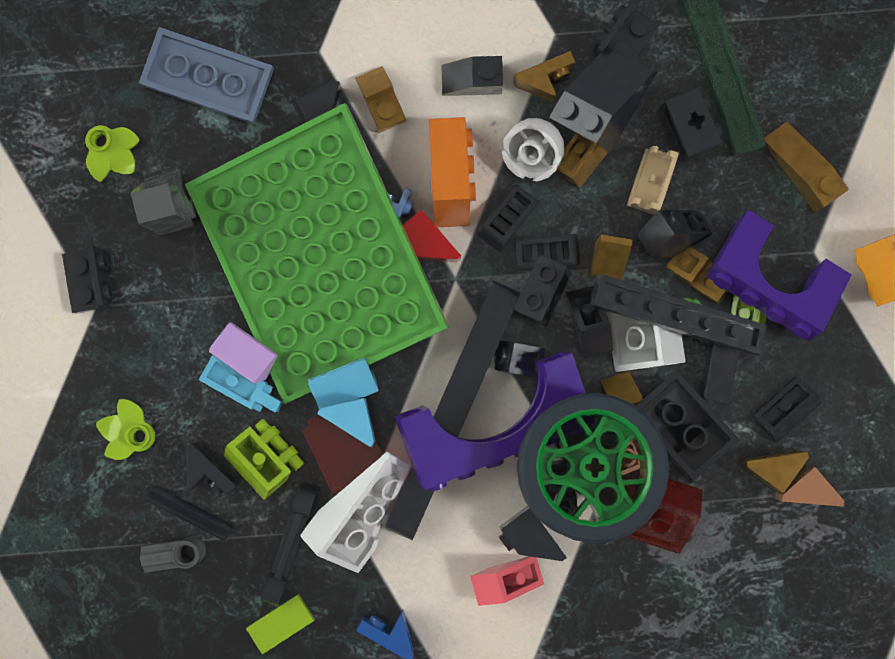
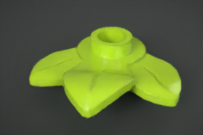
[85,125,140,182]
[96,399,155,460]

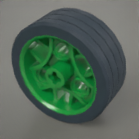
[517,393,669,543]

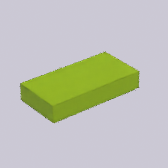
[246,594,315,654]

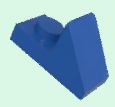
[356,609,414,659]

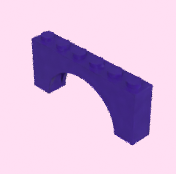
[394,351,595,492]

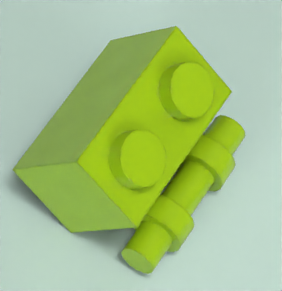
[224,419,304,500]

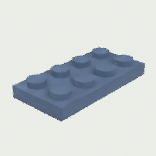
[139,27,274,124]

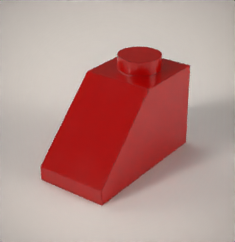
[403,210,461,262]

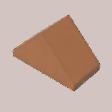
[774,465,844,507]

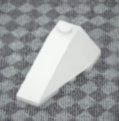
[300,451,410,573]

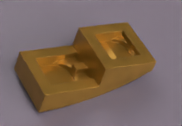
[666,247,728,305]

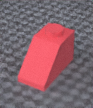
[470,556,544,606]

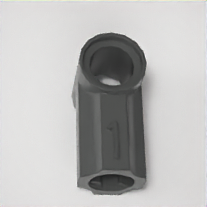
[140,536,206,573]

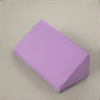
[209,322,278,383]

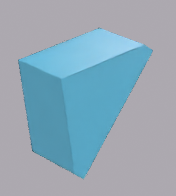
[317,398,376,447]

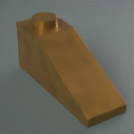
[762,122,849,212]

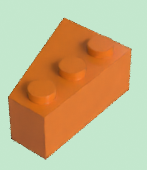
[429,117,476,227]

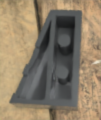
[131,169,197,235]

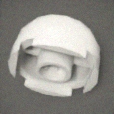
[502,118,564,181]

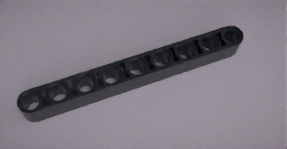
[385,280,521,540]

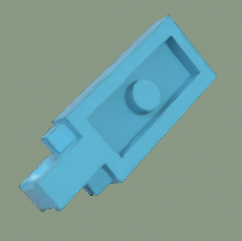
[199,355,283,412]

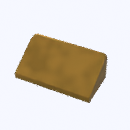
[556,134,608,188]

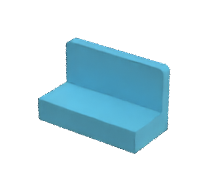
[308,358,379,409]

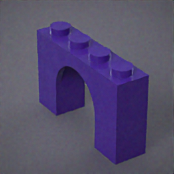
[706,210,852,342]

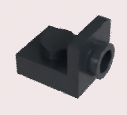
[494,341,545,378]

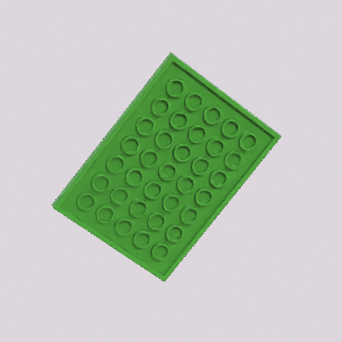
[185,103,450,404]

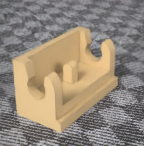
[626,146,679,215]

